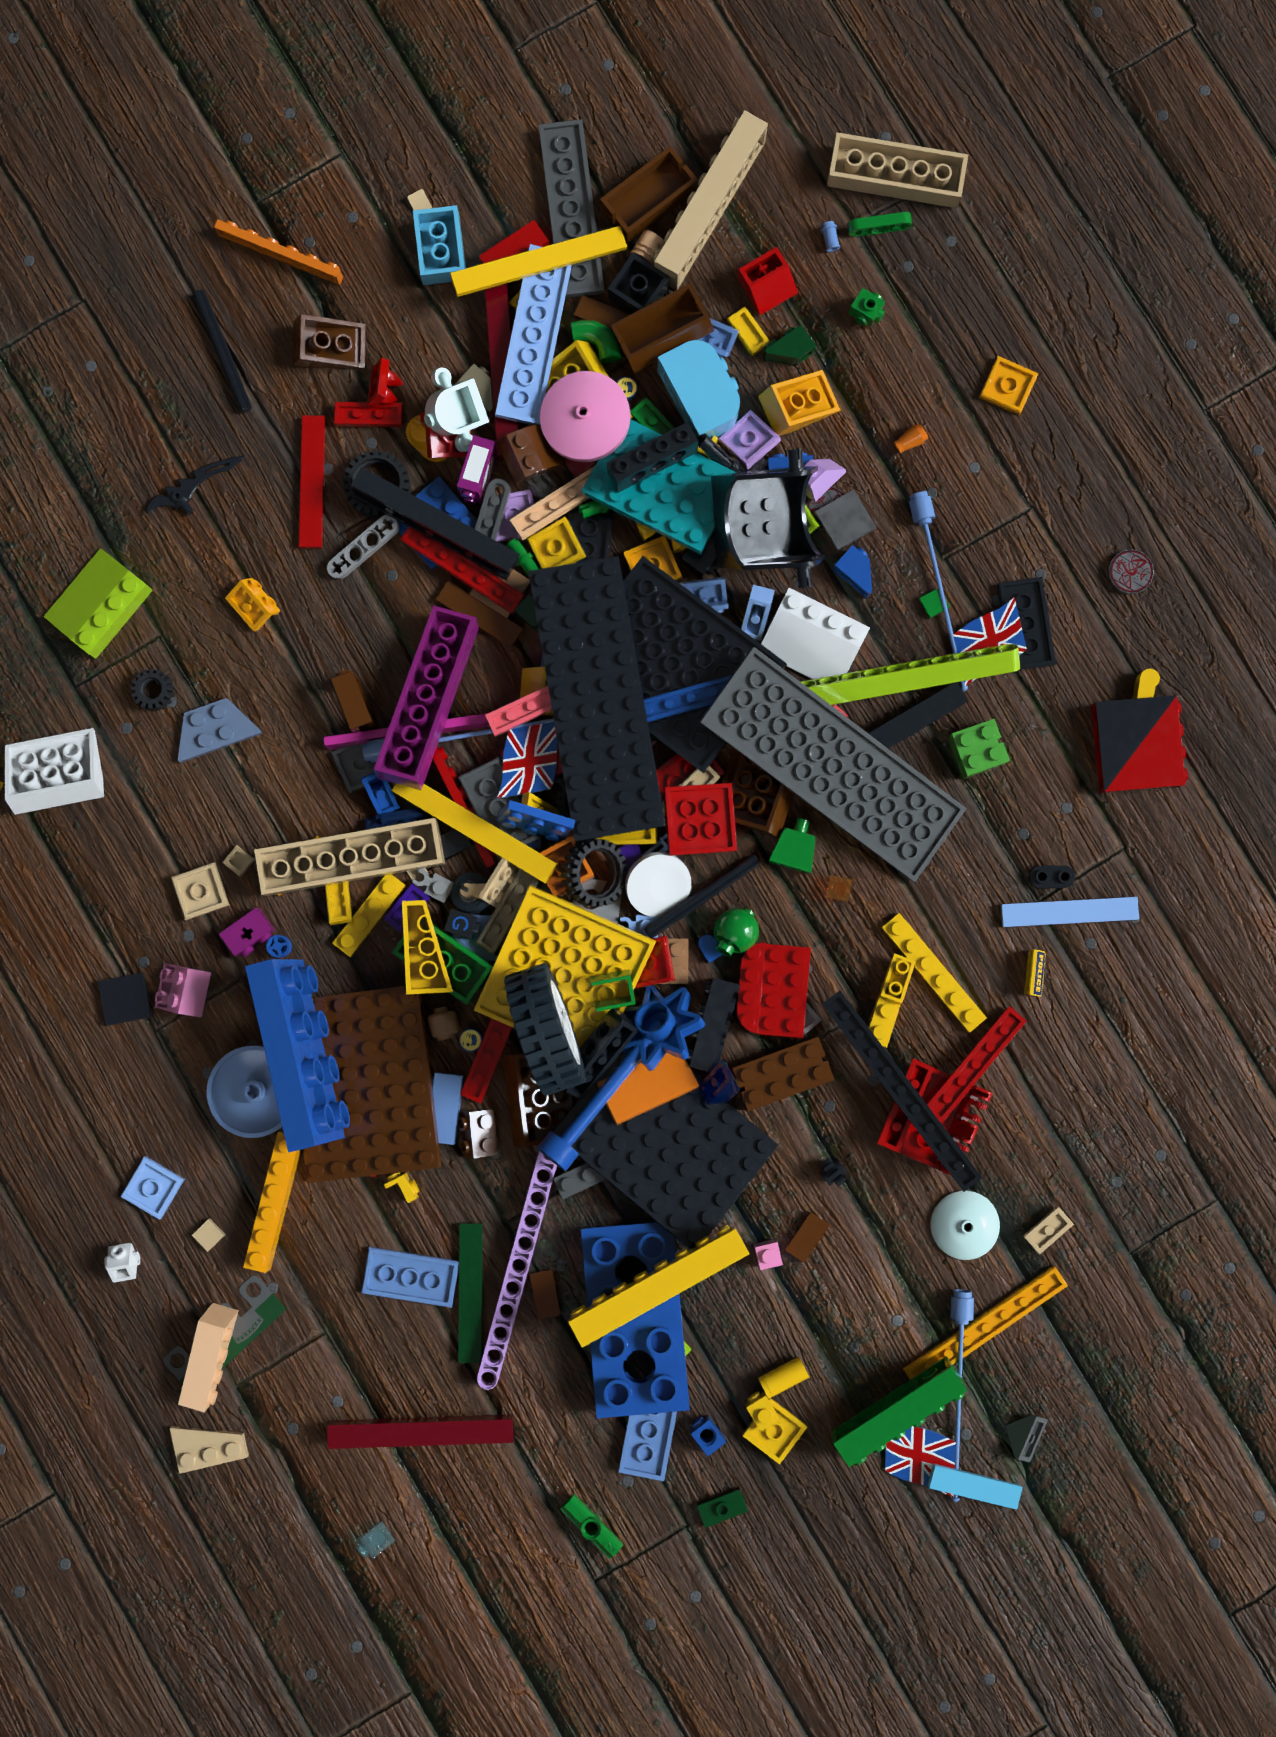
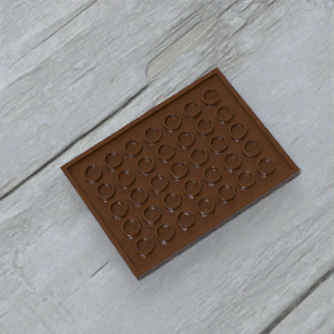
[303,986,442,1183]

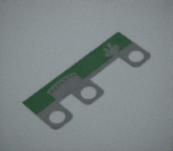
[163,1276,287,1384]

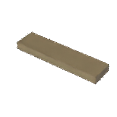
[475,869,540,955]

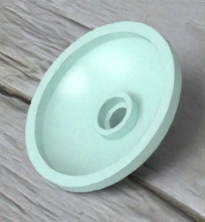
[930,1190,1000,1260]

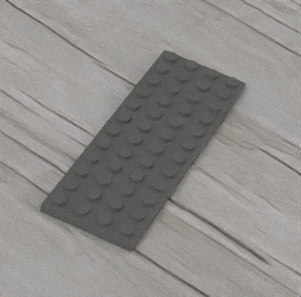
[699,647,967,882]

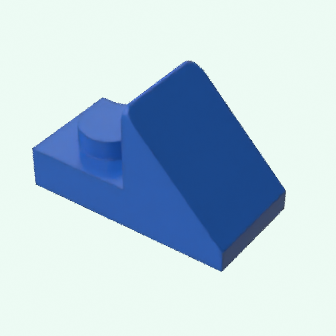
[361,772,400,815]

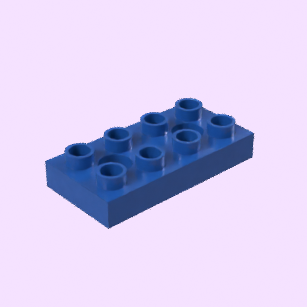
[245,959,350,1153]
[581,1221,690,1418]

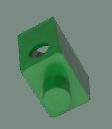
[768,818,815,874]

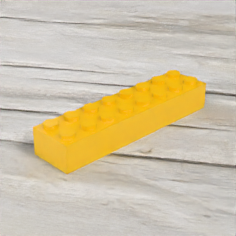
[568,1225,750,1348]

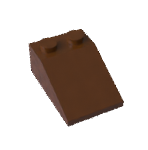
[292,314,365,369]
[497,424,567,484]

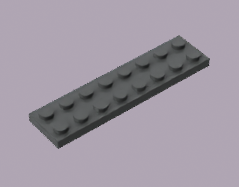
[539,119,604,298]

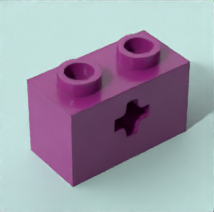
[219,907,276,958]

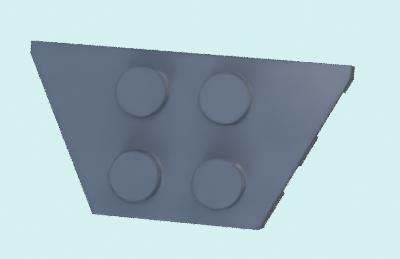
[178,698,262,763]

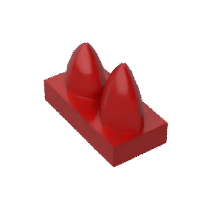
[367,358,404,408]

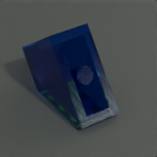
[699,1060,740,1105]

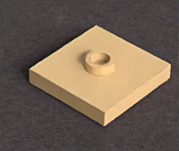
[171,863,230,920]

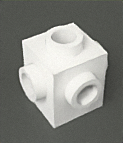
[104,1243,140,1283]

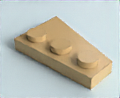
[170,1426,249,1474]

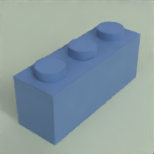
[431,1072,464,1145]

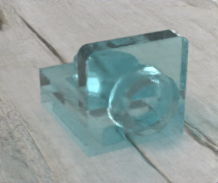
[355,1521,395,1559]

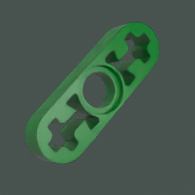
[847,212,912,237]

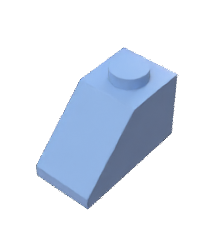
[741,584,775,641]

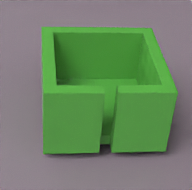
[948,719,1010,779]

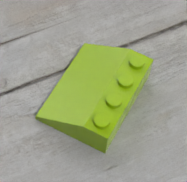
[43,548,153,659]

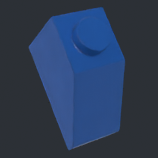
[833,545,872,599]

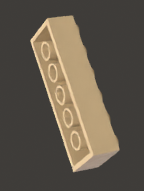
[827,132,968,208]

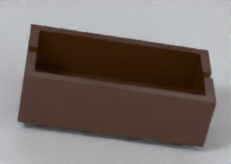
[600,146,698,243]
[611,283,714,373]
[731,1036,834,1112]

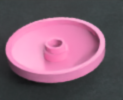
[540,371,631,462]

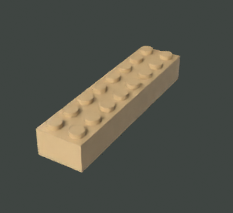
[653,110,768,290]
[254,818,445,896]

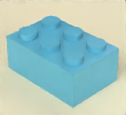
[413,205,466,285]

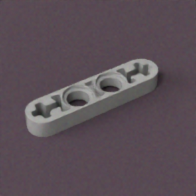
[327,515,400,579]

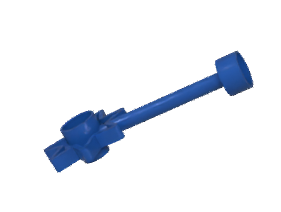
[537,985,705,1171]

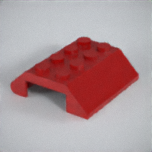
[877,1058,993,1176]

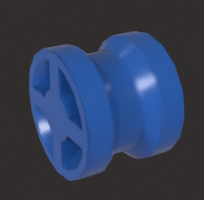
[266,935,292,958]

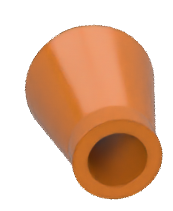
[894,423,928,454]

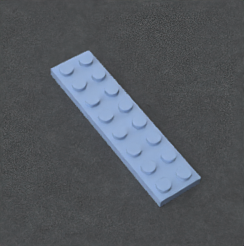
[495,244,572,425]

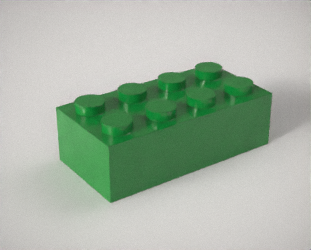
[392,922,494,1005]

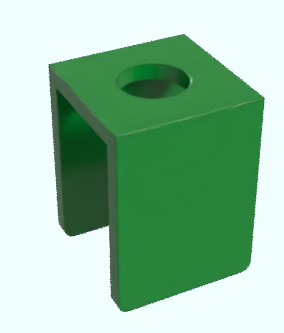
[590,969,636,1012]

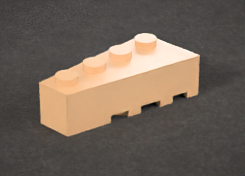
[178,1303,239,1413]

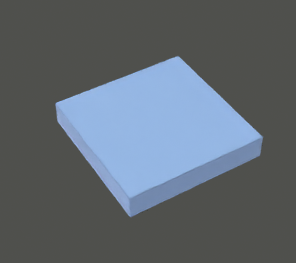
[120,1156,185,1220]

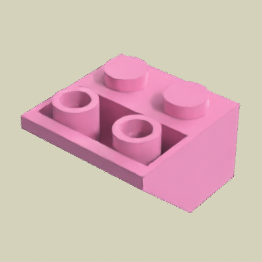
[155,963,211,1017]

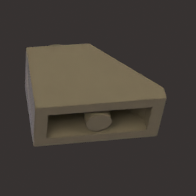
[457,364,494,419]

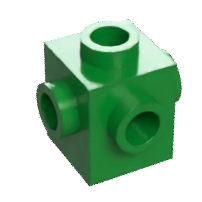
[849,288,886,328]

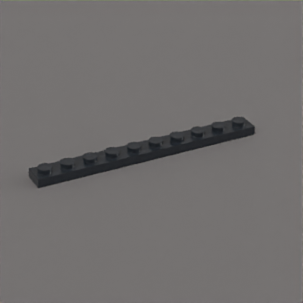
[822,991,982,1192]

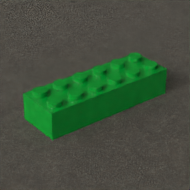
[832,1356,967,1467]

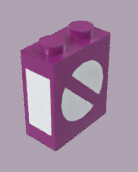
[457,435,498,505]

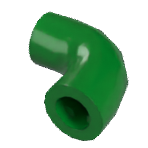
[571,320,622,364]

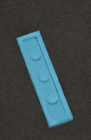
[928,1463,1023,1510]

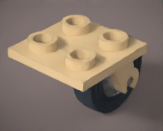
[451,858,519,914]

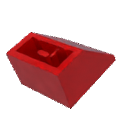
[737,247,798,316]

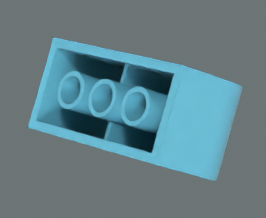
[657,340,740,440]

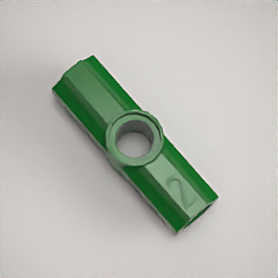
[560,1493,623,1559]

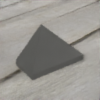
[1006,1415,1048,1462]

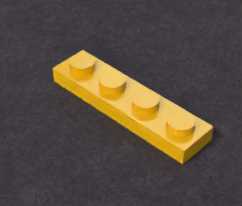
[332,874,406,957]

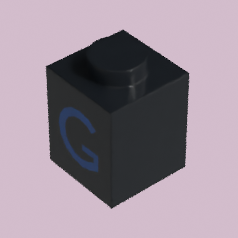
[444,909,481,940]

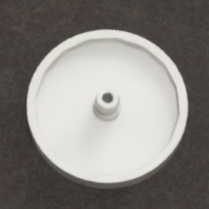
[625,852,691,917]

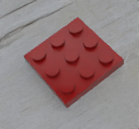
[663,783,737,856]

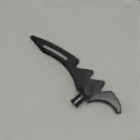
[146,456,244,516]

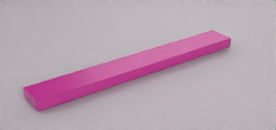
[324,713,490,750]

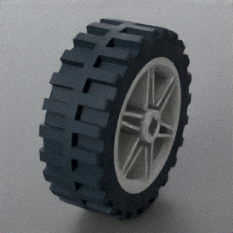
[504,963,586,1096]

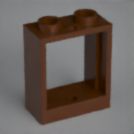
[331,670,378,733]

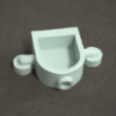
[424,368,489,452]

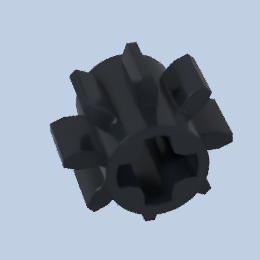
[819,1158,847,1187]

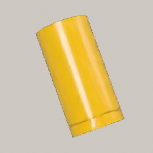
[758,1356,810,1399]

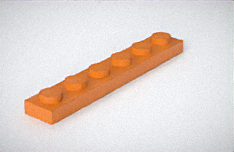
[214,219,343,285]

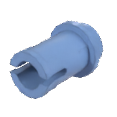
[820,221,840,252]

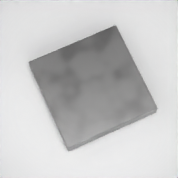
[814,489,876,551]

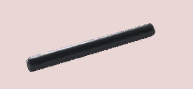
[193,289,252,413]
[644,855,760,939]

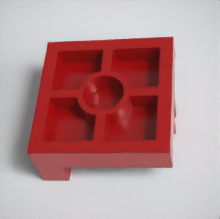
[420,412,470,459]

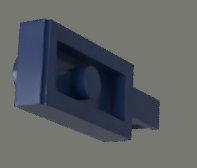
[365,807,428,830]

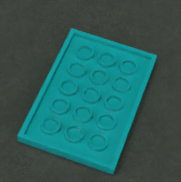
[581,419,736,555]

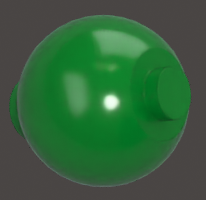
[714,908,759,957]

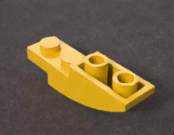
[868,953,916,1049]

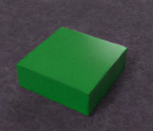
[919,589,950,619]

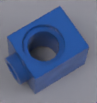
[690,1415,726,1456]

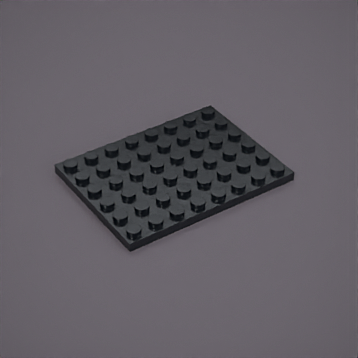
[623,556,787,774]
[553,1052,779,1250]

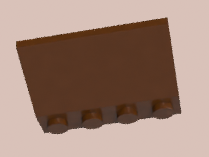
[721,748,794,838]
[503,1053,580,1147]

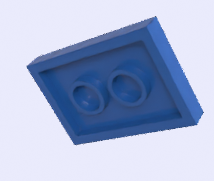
[496,800,575,841]

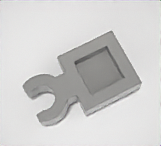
[412,869,454,903]

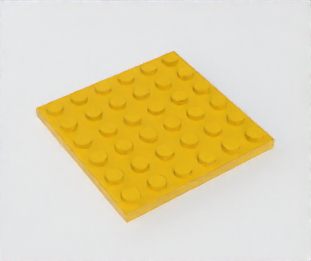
[474,885,656,1048]

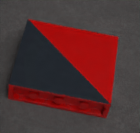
[1091,695,1188,794]

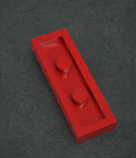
[334,402,403,427]

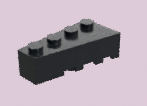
[686,978,740,1074]

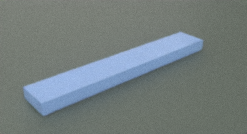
[1001,897,1139,927]

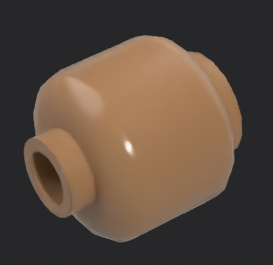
[428,1006,460,1041]

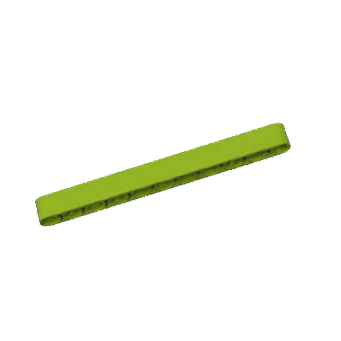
[801,644,1020,705]

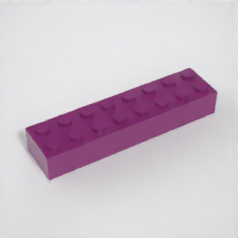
[374,606,479,791]

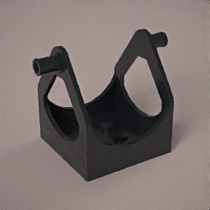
[711,448,824,588]

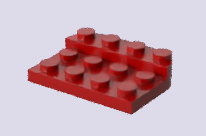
[737,943,811,1039]

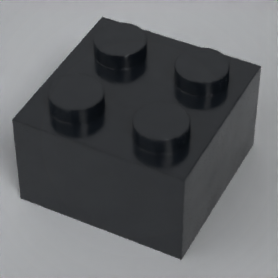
[608,253,670,314]

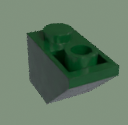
[763,325,816,366]

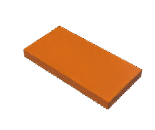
[596,1053,699,1126]

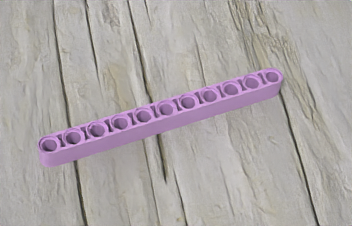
[477,1151,557,1390]

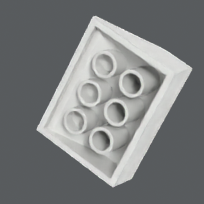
[761,588,870,679]
[5,728,104,815]

